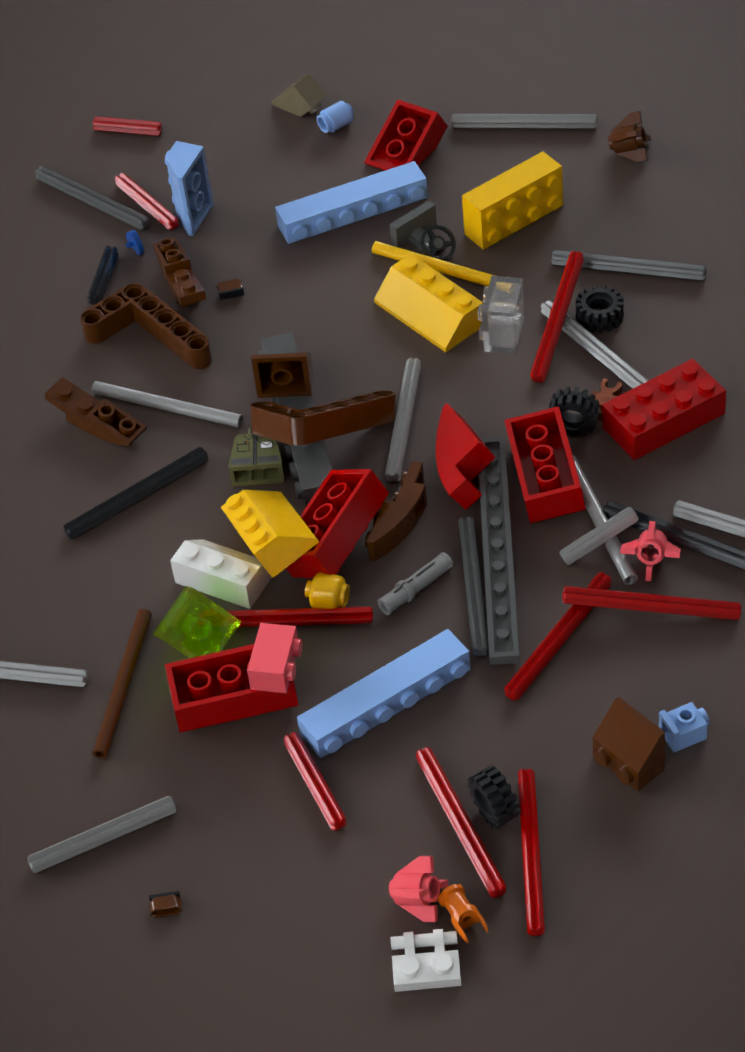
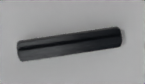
[87,246,119,304]

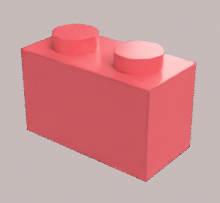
[247,623,303,693]

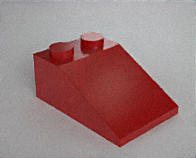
[364,99,448,171]

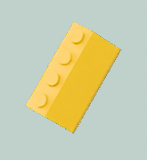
[374,254,484,352]
[221,490,319,578]

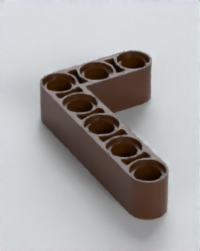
[80,283,212,369]
[250,390,397,445]

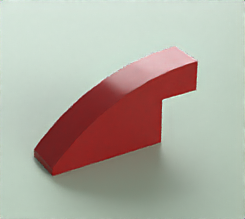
[435,403,496,510]

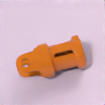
[437,884,488,943]

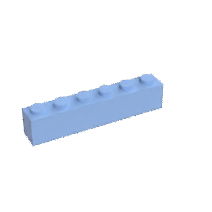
[275,161,428,244]
[297,629,471,759]

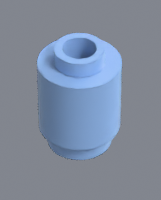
[317,101,354,133]

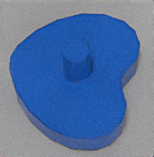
[125,230,144,255]

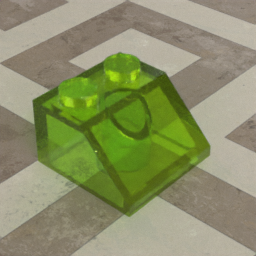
[152,586,241,659]

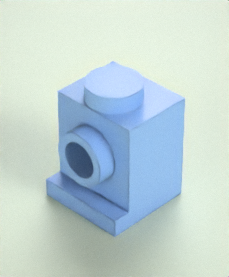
[659,702,710,753]

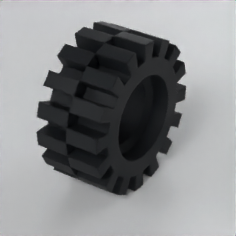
[576,285,624,333]
[548,387,600,438]
[467,765,520,829]

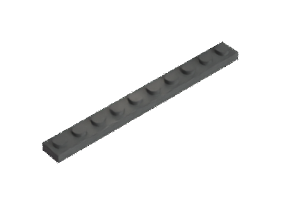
[479,437,520,665]

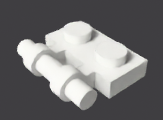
[390,929,461,992]

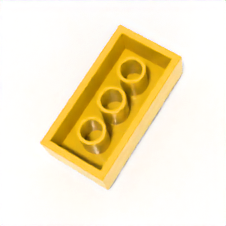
[462,151,563,250]

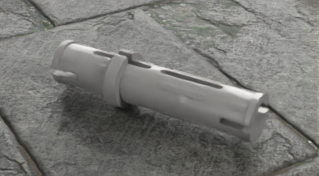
[377,552,453,615]

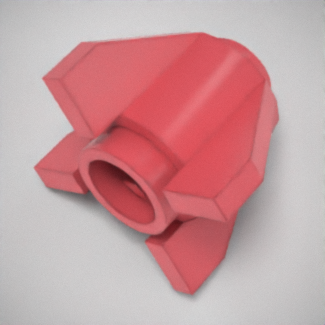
[620,521,681,581]
[389,856,449,922]

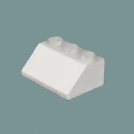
[170,539,272,609]

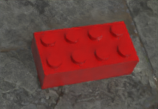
[602,358,726,461]
[504,406,586,523]
[285,469,389,578]
[164,644,299,733]

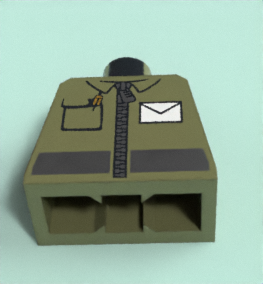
[229,427,285,487]

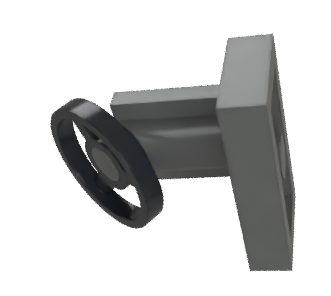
[389,200,456,260]

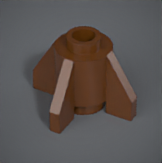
[608,111,651,163]

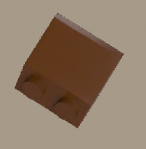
[251,352,313,398]
[593,697,665,792]

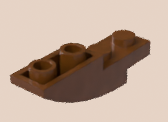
[152,237,207,307]
[45,377,147,446]
[365,461,427,561]

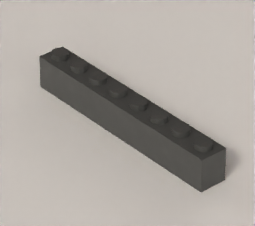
[258,332,332,508]

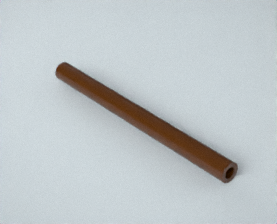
[92,609,152,759]

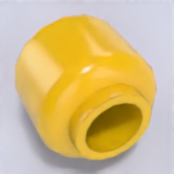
[305,572,350,609]

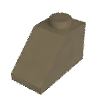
[271,73,327,117]

